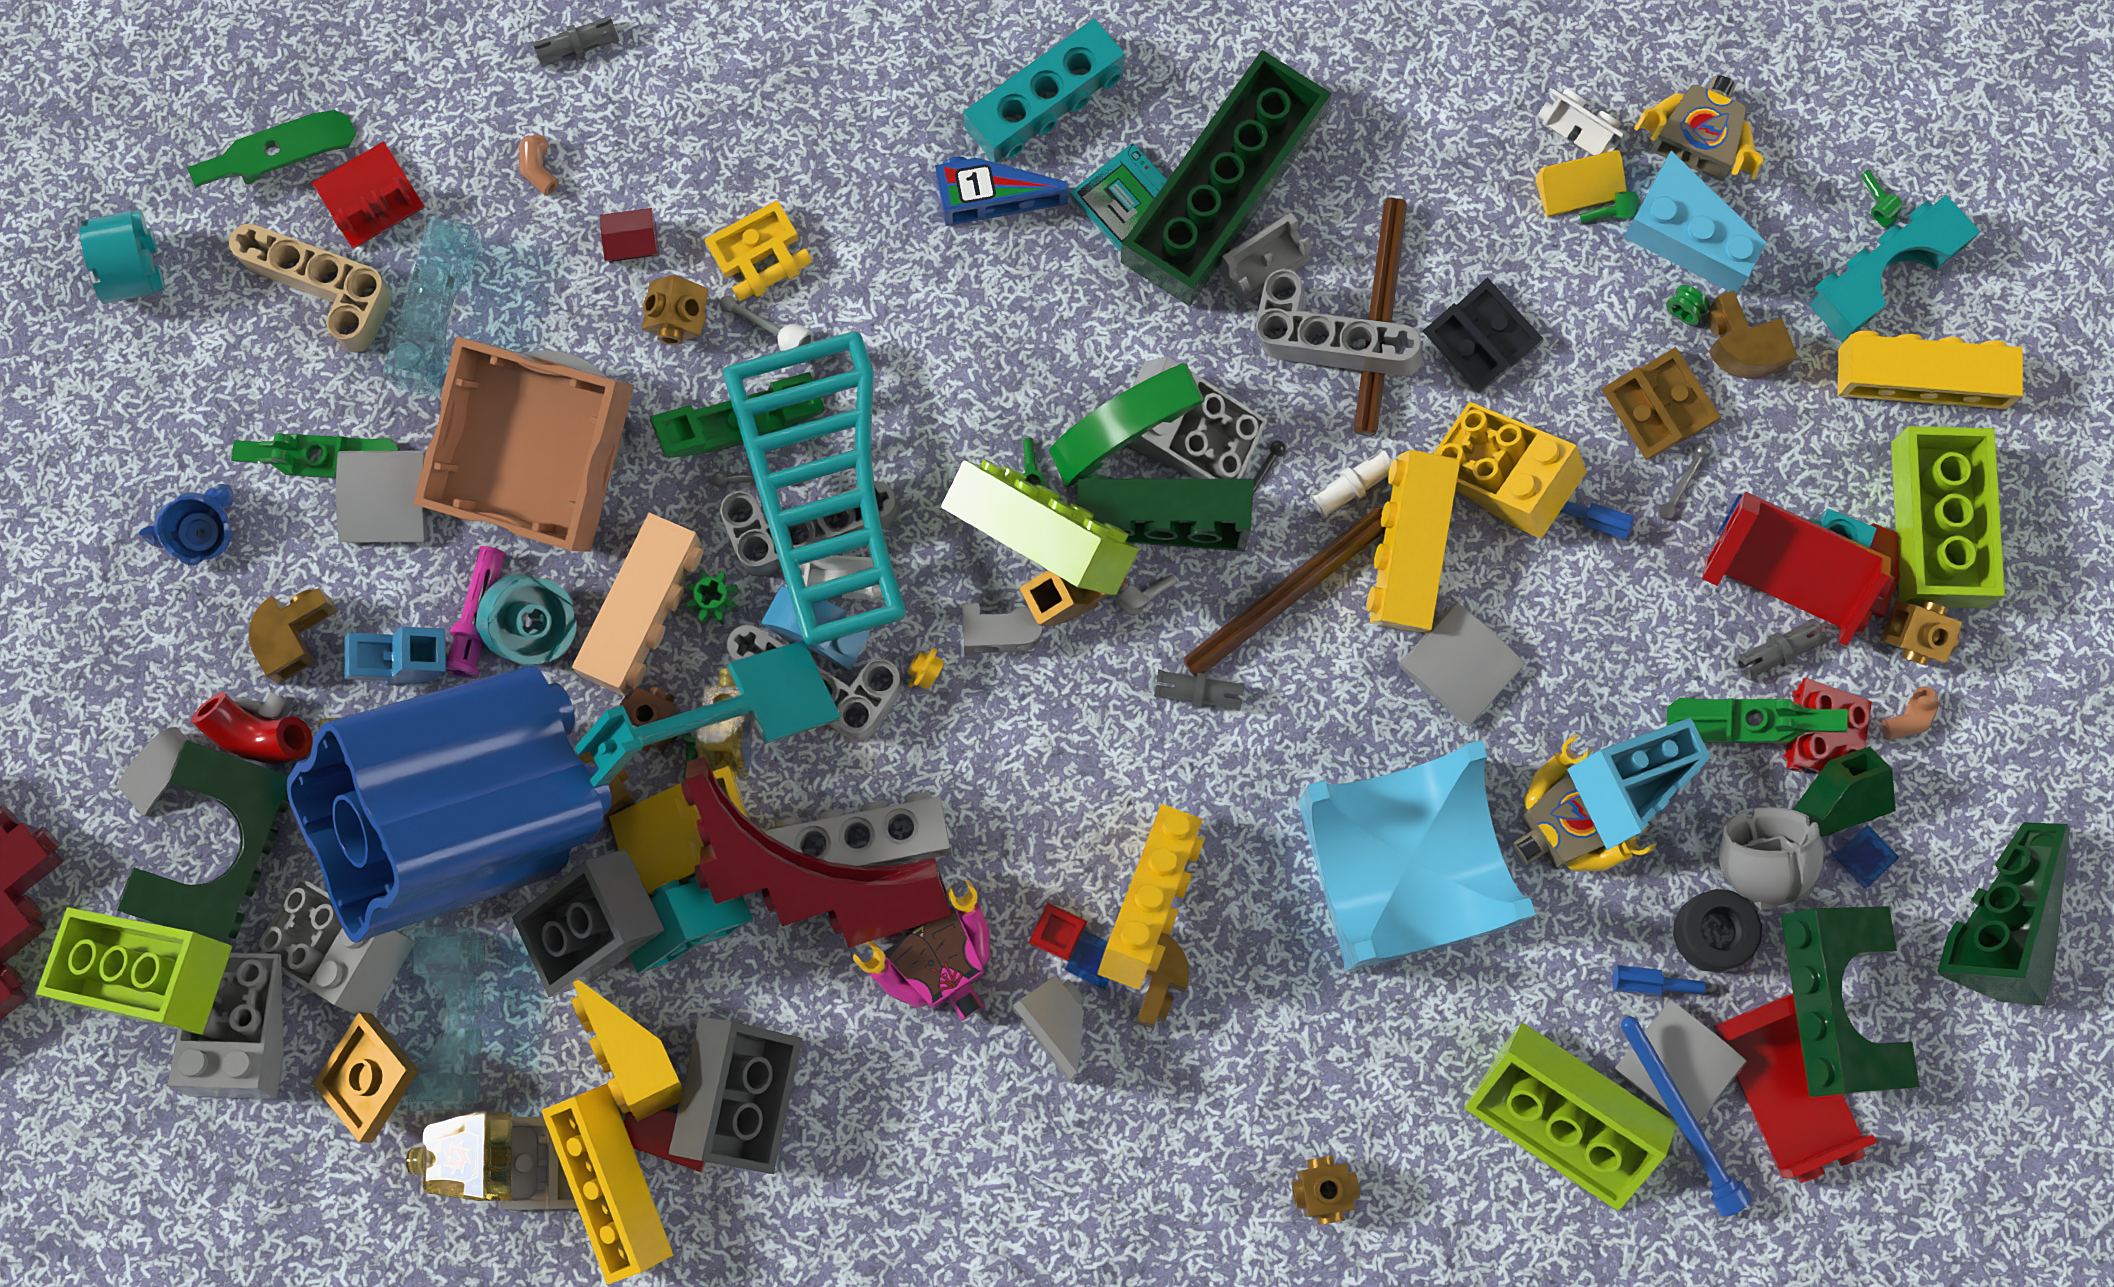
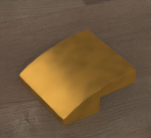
[1601,347,1721,461]

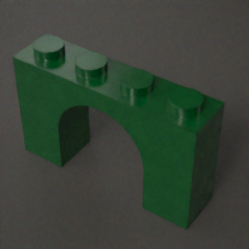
[115,740,290,943]
[1781,906,1920,1097]

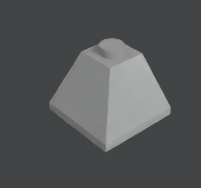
[1013,975,1085,1083]

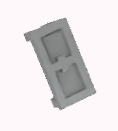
[1220,212,1312,305]

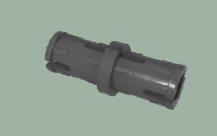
[532,15,620,68]
[1735,619,1827,681]
[1154,669,1244,711]

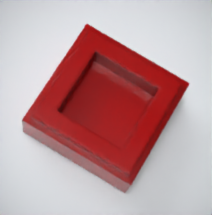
[1028,902,1088,963]

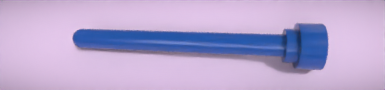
[1621,1016,1753,1217]

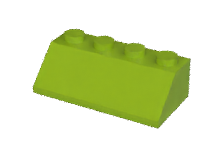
[1464,1022,1677,1212]

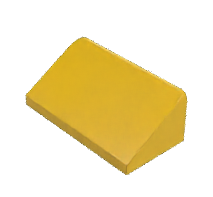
[1535,150,1627,217]

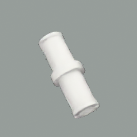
[1310,449,1392,518]

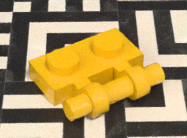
[704,200,813,302]

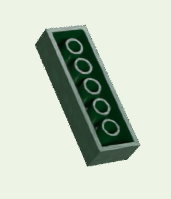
[1120,50,1332,307]

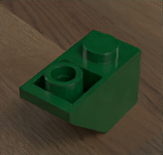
[1792,746,1896,837]

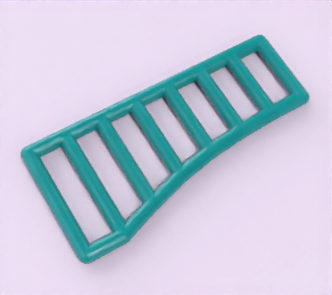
[723,331,906,646]

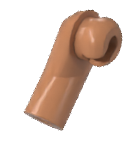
[519,134,559,196]
[1881,686,1939,741]

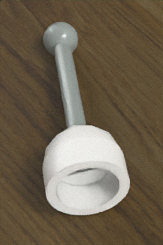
[720,295,814,351]

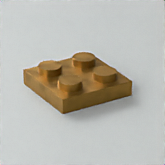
[313,1012,419,1143]

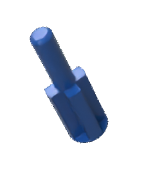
[1560,501,1634,540]
[1612,965,1707,997]

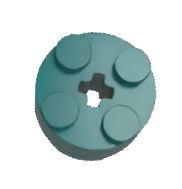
[79,210,165,304]
[476,575,577,665]

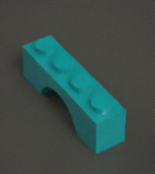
[1809,194,1980,342]

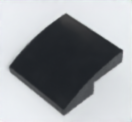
[1422,277,1544,394]

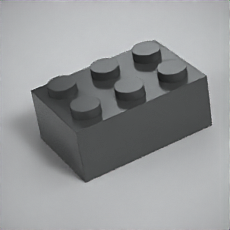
[512,849,664,997]
[669,1017,803,1175]

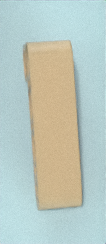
[229,223,392,353]

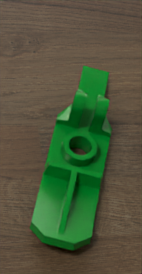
[187,110,356,188]
[231,433,401,478]
[1666,697,1848,743]

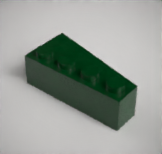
[1076,474,1254,552]

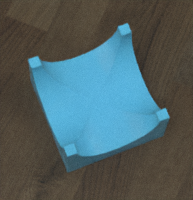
[1298,740,1536,972]

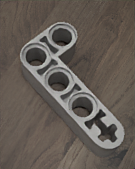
[1256,269,1423,376]
[720,481,898,577]
[727,625,902,741]

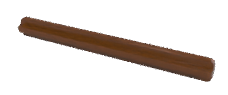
[1354,197,1407,436]
[1184,507,1386,677]

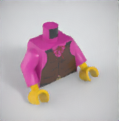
[853,879,990,1021]

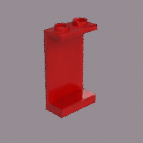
[1702,491,1894,646]
[1713,993,1877,1183]

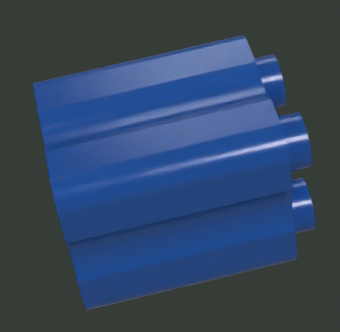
[287,665,611,943]

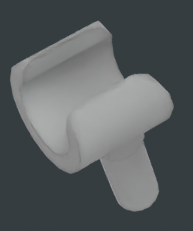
[1117,574,1177,616]
[230,692,293,721]

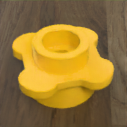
[906,647,945,690]

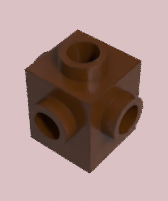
[619,686,682,753]

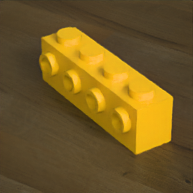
[1838,330,2023,409]
[1366,449,1460,633]
[1097,803,1205,990]
[541,1083,674,1285]

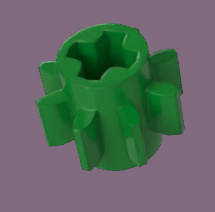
[686,571,740,625]

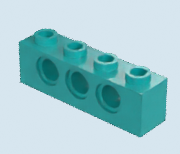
[963,18,1125,163]

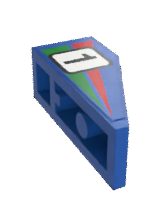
[935,157,1068,226]

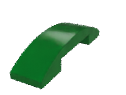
[1049,363,1205,487]
[650,372,825,458]

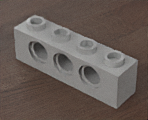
[765,792,952,867]

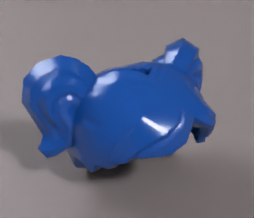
[139,484,234,566]

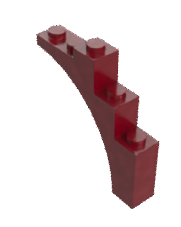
[681,756,951,948]
[0,805,64,1021]

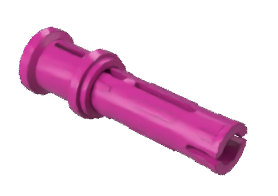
[445,546,506,679]

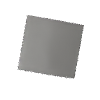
[336,451,428,542]
[1398,603,1525,727]
[1615,999,1747,1124]
[498,1117,578,1210]

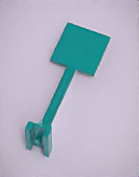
[574,640,841,788]

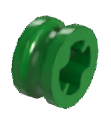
[1666,285,1710,326]

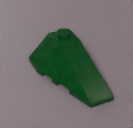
[1937,822,2070,1006]

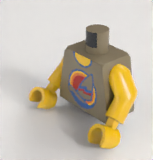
[1634,75,1764,182]
[1512,734,1656,872]

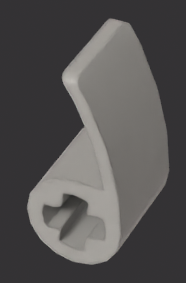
[118,727,188,816]

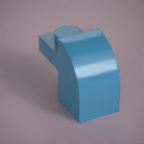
[761,586,870,671]
[345,626,446,685]

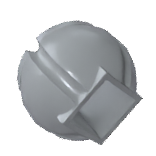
[1718,807,1825,910]

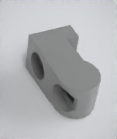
[962,603,1043,654]

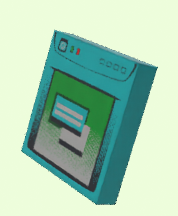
[1070,142,1167,253]

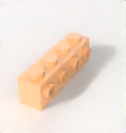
[572,512,703,696]

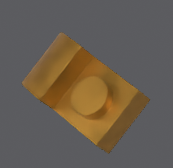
[1707,290,1798,379]
[1019,570,1128,626]
[249,588,338,684]
[1136,932,1189,1028]

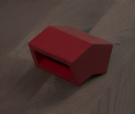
[600,208,660,262]

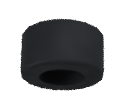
[1673,889,1762,973]

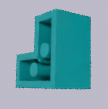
[629,876,753,974]

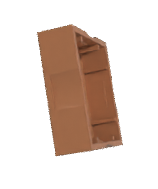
[413,336,634,552]

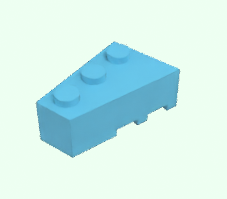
[1624,151,1767,294]
[1567,717,1711,851]

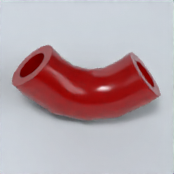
[191,692,313,764]

